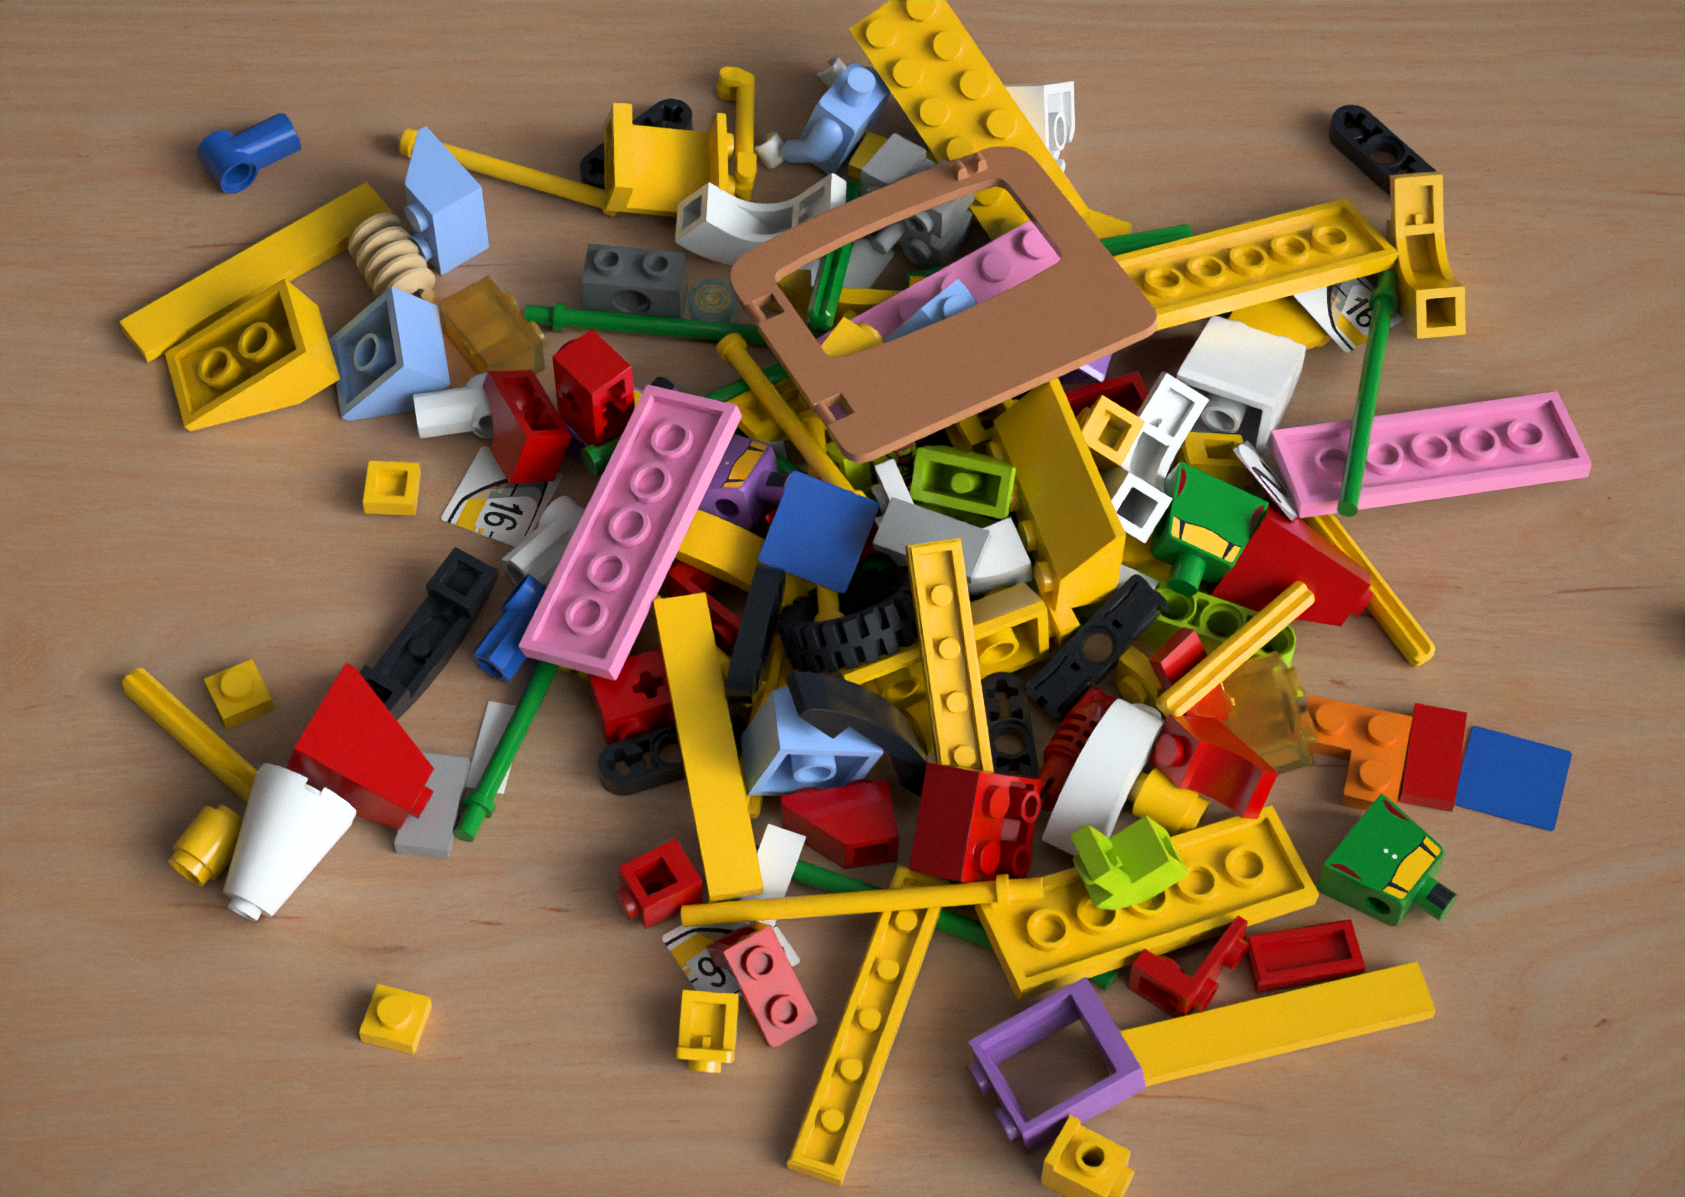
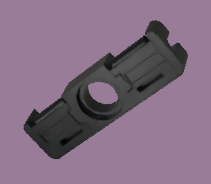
[1026,574,1169,722]

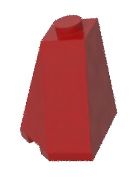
[1208,494,1373,627]
[286,663,434,830]

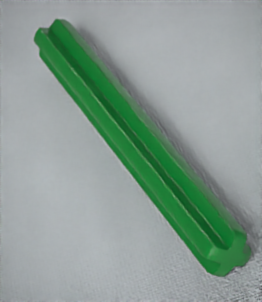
[806,179,862,331]

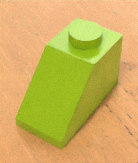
[910,445,1016,519]

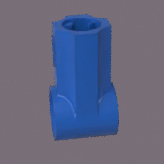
[197,113,301,193]
[470,574,547,683]

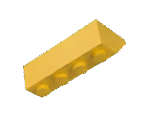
[985,378,1126,612]
[831,583,1049,712]

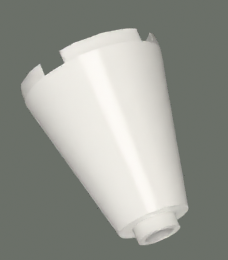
[223,763,357,922]

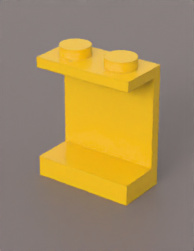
[604,102,736,217]

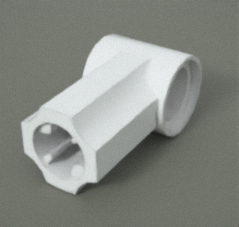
[413,372,493,439]
[501,495,585,586]

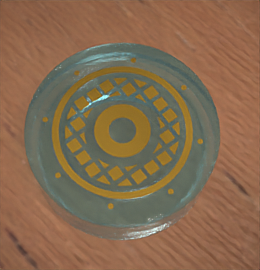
[688,279,738,323]

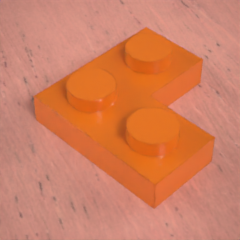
[1297,694,1412,811]

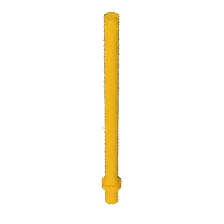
[681,874,1044,927]

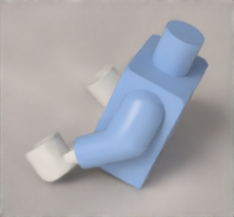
[754,56,891,175]

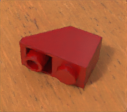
[781,779,899,869]

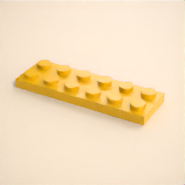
[848,0,1090,241]
[1113,198,1399,331]
[974,805,1319,1001]

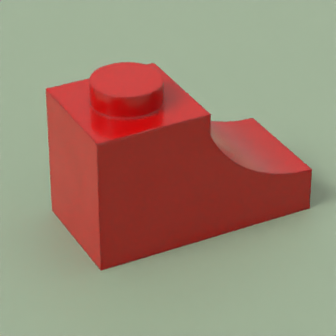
[482,370,572,484]
[1149,714,1279,819]

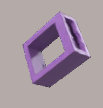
[967,977,1147,1153]

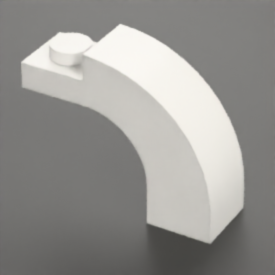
[675,173,847,265]
[1100,371,1209,543]
[871,458,1032,596]
[1041,698,1166,856]

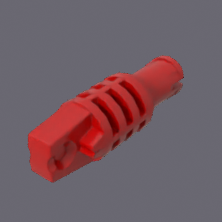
[1035,687,1117,812]

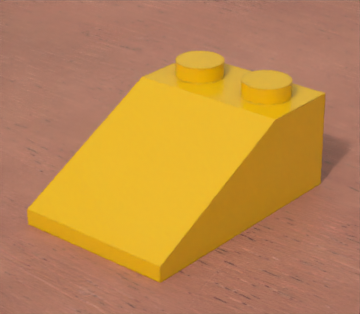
[165,278,340,431]

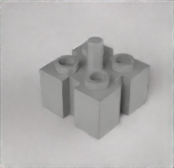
[860,133,974,268]

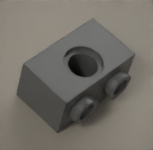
[581,243,688,318]

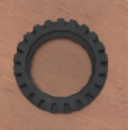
[776,565,918,674]

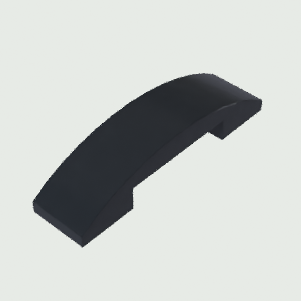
[359,547,499,720]
[785,672,929,798]

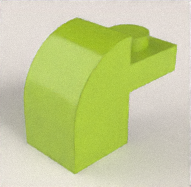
[1069,816,1190,910]

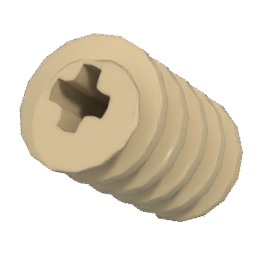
[348,213,436,304]

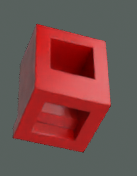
[614,838,703,929]

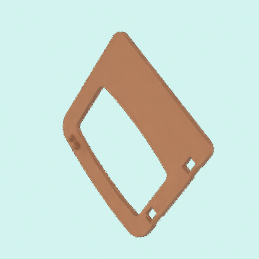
[730,147,1157,463]

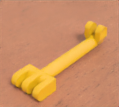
[716,66,757,202]

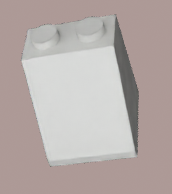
[1176,315,1307,460]

